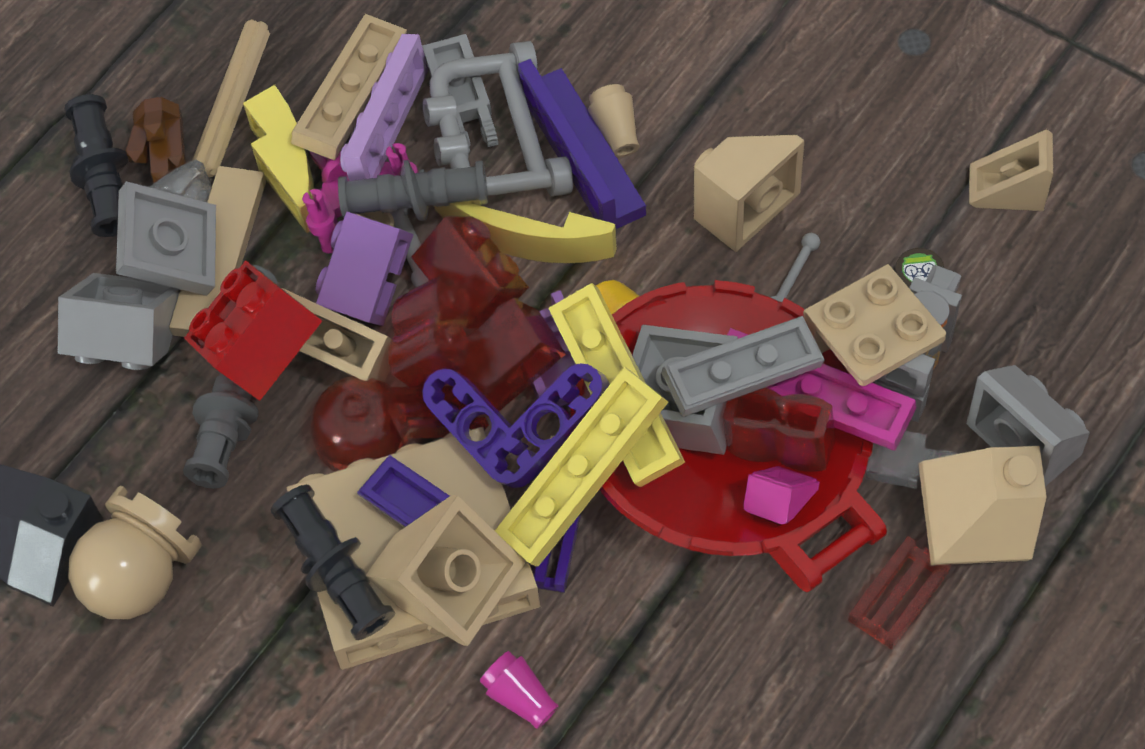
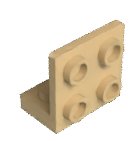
[804,264,946,386]

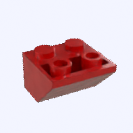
[184,260,322,401]

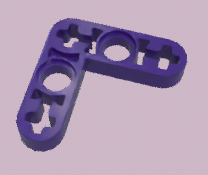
[422,363,610,488]

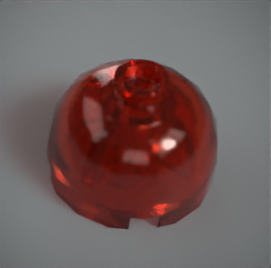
[311,376,411,472]

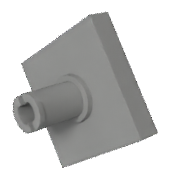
[116,181,216,296]

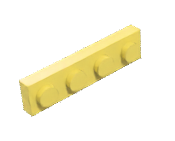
[549,283,685,487]
[495,367,668,567]

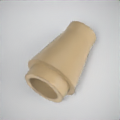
[588,84,640,158]

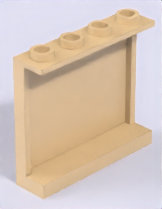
[287,427,540,670]

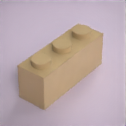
[282,288,402,389]

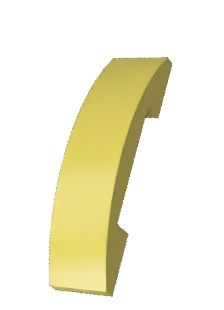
[434,200,617,263]

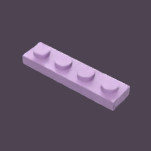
[340,34,428,181]

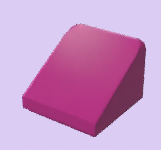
[744,466,820,524]

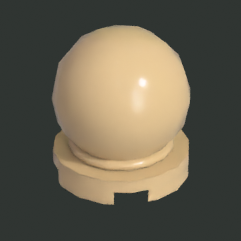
[69,486,202,619]

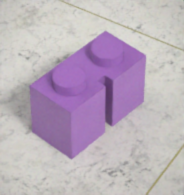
[316,211,414,326]

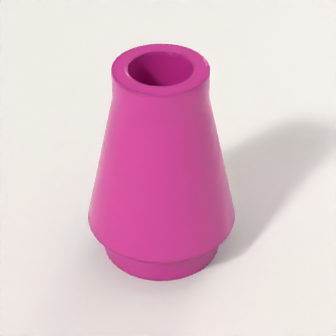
[480,651,559,730]

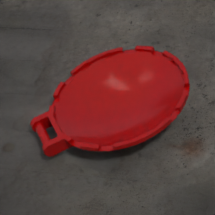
[570,280,887,592]

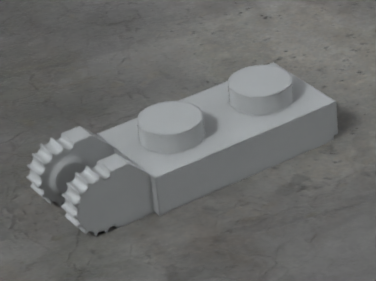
[422,34,498,152]

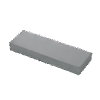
[661,316,825,417]

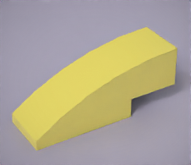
[243,85,314,233]

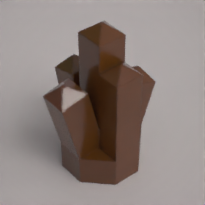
[126,97,186,185]

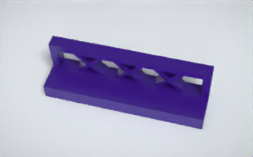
[518,59,646,229]

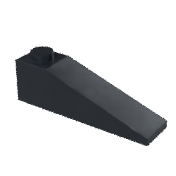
[0,464,104,607]

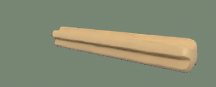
[191,19,270,178]

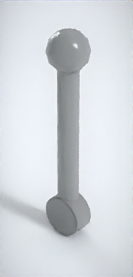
[771,233,821,302]

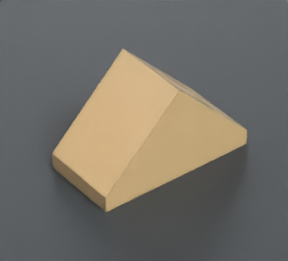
[969,129,1053,211]

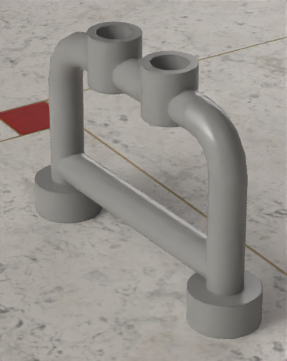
[423,41,573,197]

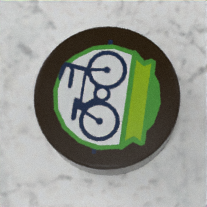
[895,248,944,288]

